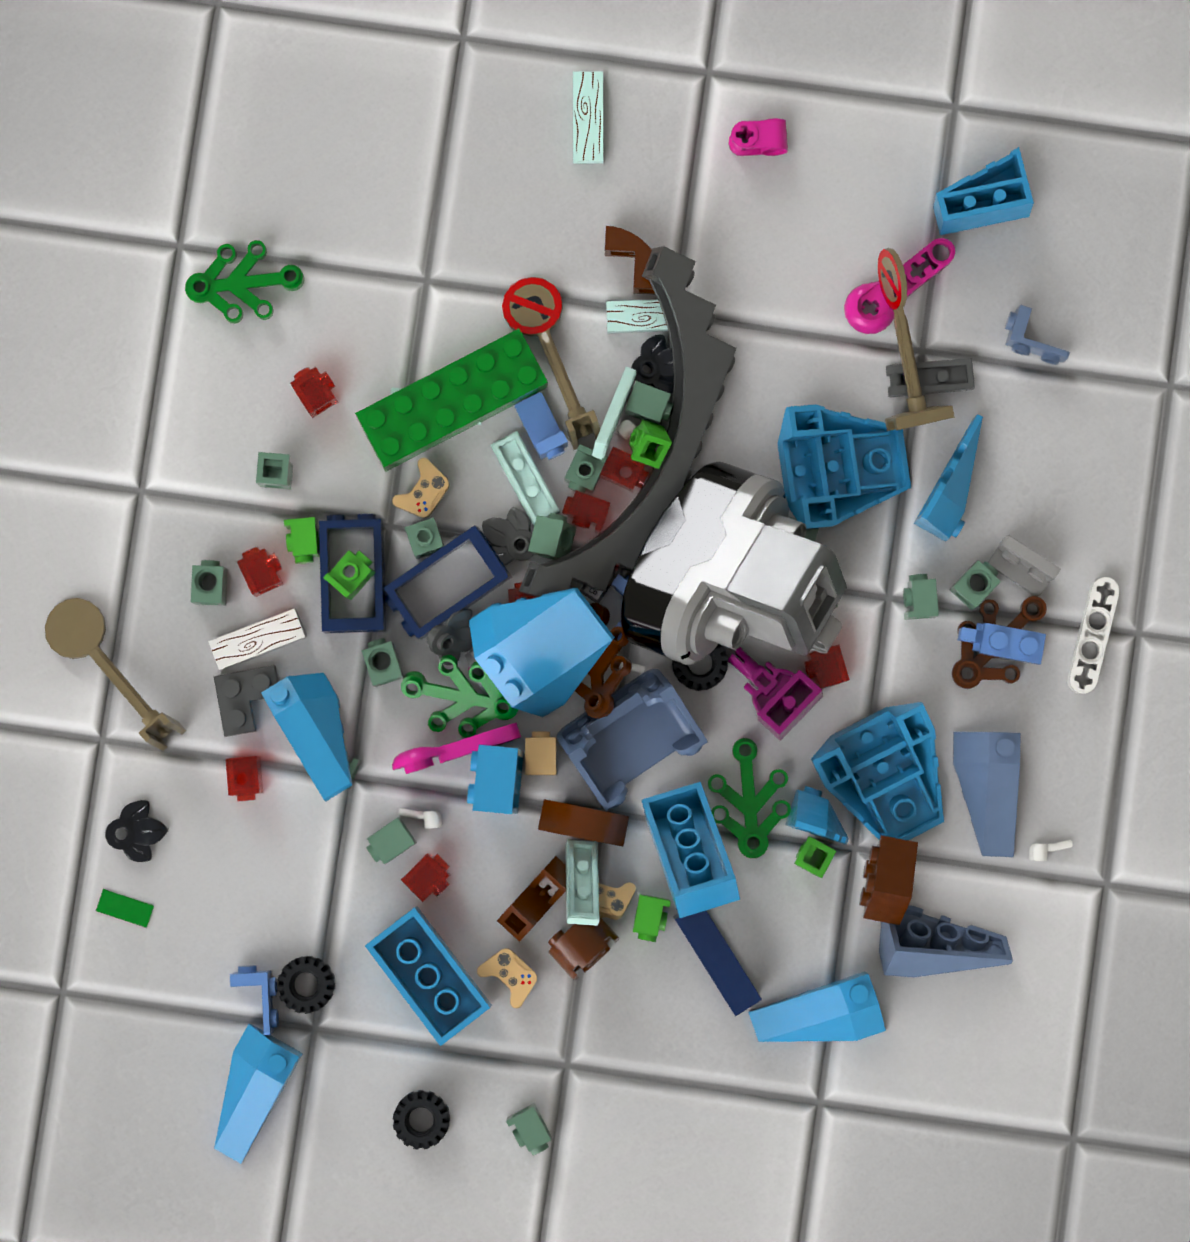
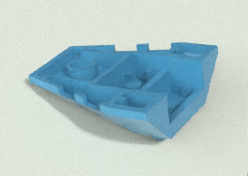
[777,404,911,529]
[469,588,615,717]
[811,702,944,840]

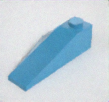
[214,1023,303,1164]

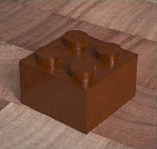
[859,835,918,925]

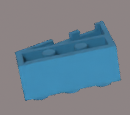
[933,147,1034,235]

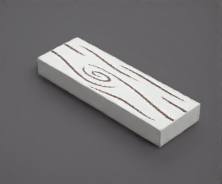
[208,608,306,671]

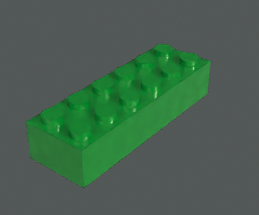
[355,328,548,472]

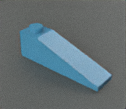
[914,414,983,542]
[261,673,352,802]
[785,786,849,845]
[748,971,886,1042]

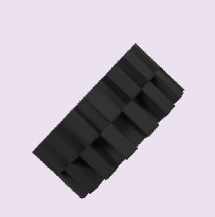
[672,644,728,691]
[277,956,336,1014]
[393,1090,450,1150]

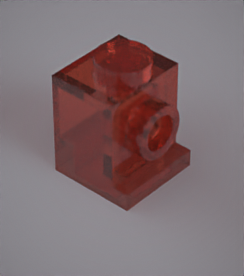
[600,446,649,493]
[562,491,611,534]

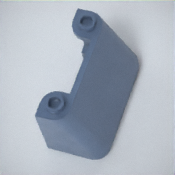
[556,669,708,811]

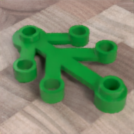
[185,240,304,324]
[401,655,518,738]
[708,738,791,858]

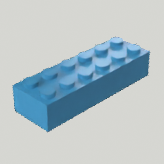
[467,745,524,814]

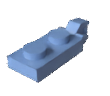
[957,623,1046,665]

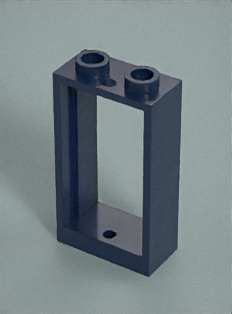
[319,514,386,634]
[384,525,513,639]
[673,908,762,1017]

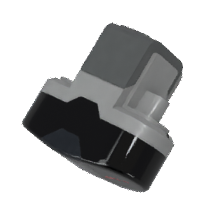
[621,462,847,665]

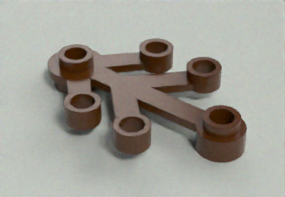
[952,596,1047,689]
[575,603,632,719]

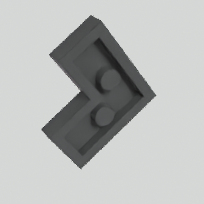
[213,665,278,737]

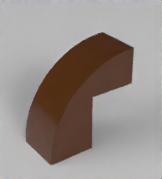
[605,226,656,295]
[538,799,629,847]
[497,856,566,942]

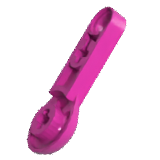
[844,238,955,334]
[392,723,521,774]

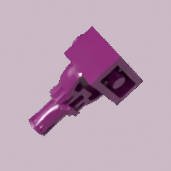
[728,647,823,741]

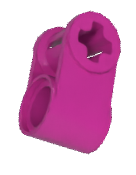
[728,118,788,156]

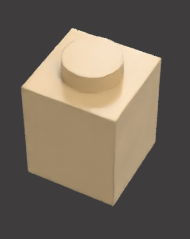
[525,731,557,775]

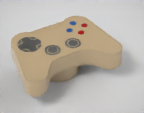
[392,458,449,518]
[599,882,636,920]
[477,948,537,1009]

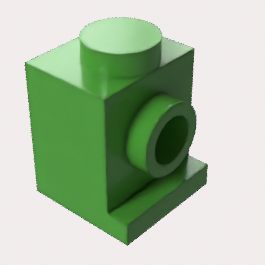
[629,419,672,469]
[284,517,320,564]
[323,550,376,600]
[794,836,836,878]
[633,894,670,942]

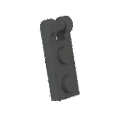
[886,358,975,397]

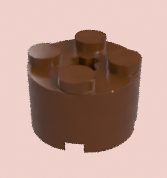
[548,916,619,980]

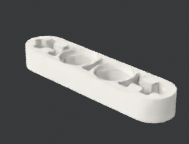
[1067,577,1119,694]

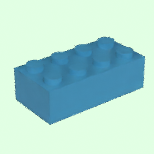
[641,782,740,918]
[365,906,492,1046]

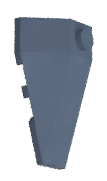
[953,732,1021,857]
[879,906,1013,978]

